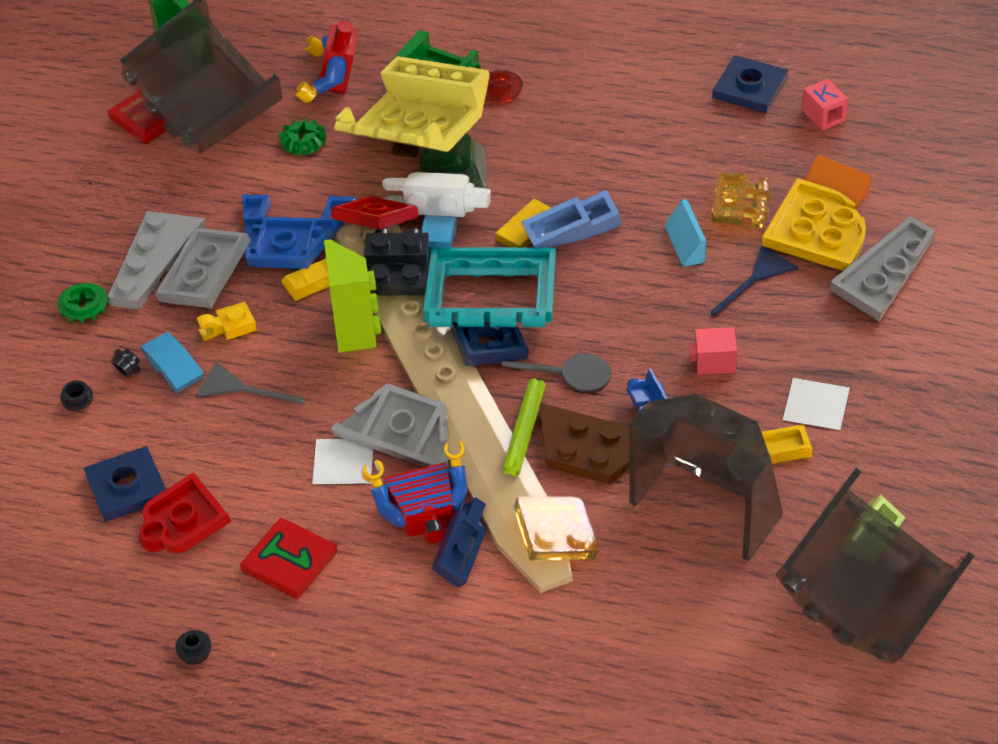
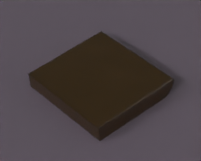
[391,143,420,158]

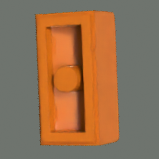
[805,155,872,209]

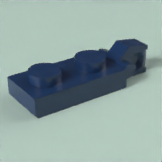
[431,497,487,588]

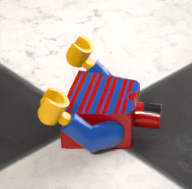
[295,21,358,103]
[361,440,467,544]

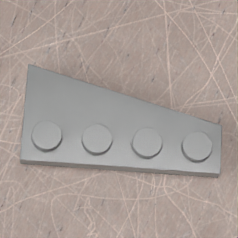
[107,211,206,310]
[830,216,935,322]

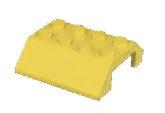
[334,56,490,152]

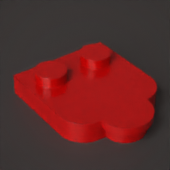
[139,472,231,553]

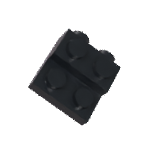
[364,228,430,296]

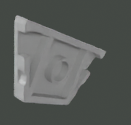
[331,383,449,467]

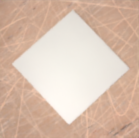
[783,378,850,430]
[312,439,373,484]

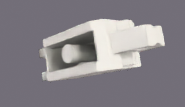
[382,172,491,217]

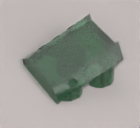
[420,134,488,189]

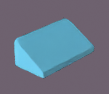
[665,199,706,267]

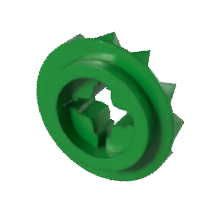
[279,118,327,155]
[57,283,109,324]

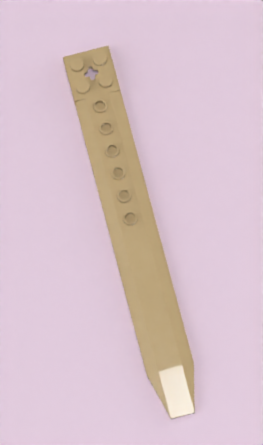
[334,224,573,593]

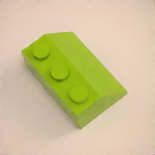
[324,239,381,353]

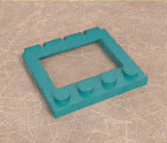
[423,247,556,327]

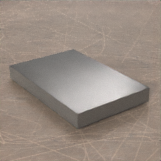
[155,228,251,308]

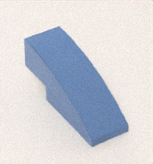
[521,190,621,248]

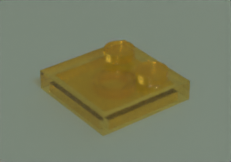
[513,497,599,560]

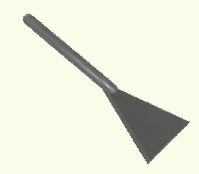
[196,361,306,404]

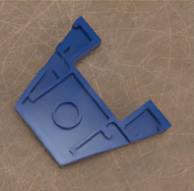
[242,194,356,269]

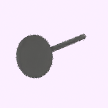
[501,353,611,392]

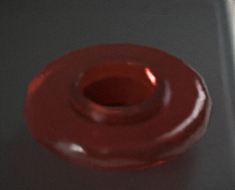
[485,70,523,102]

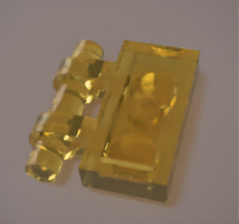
[712,172,772,229]

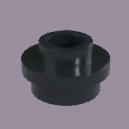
[110,349,141,378]
[60,380,93,411]
[175,630,212,665]

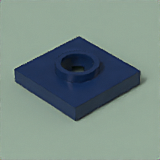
[712,55,788,113]
[450,322,529,366]
[84,446,166,522]

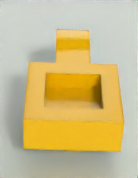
[197,302,257,341]

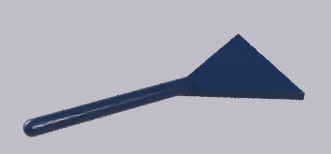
[711,245,798,316]

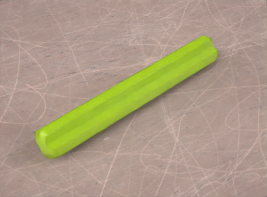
[502,378,546,477]

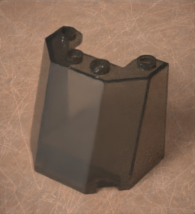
[120,0,283,154]
[629,393,783,561]
[775,467,975,664]

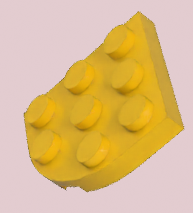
[762,178,866,271]

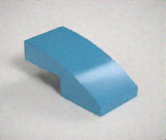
[421,215,458,250]
[140,331,204,394]

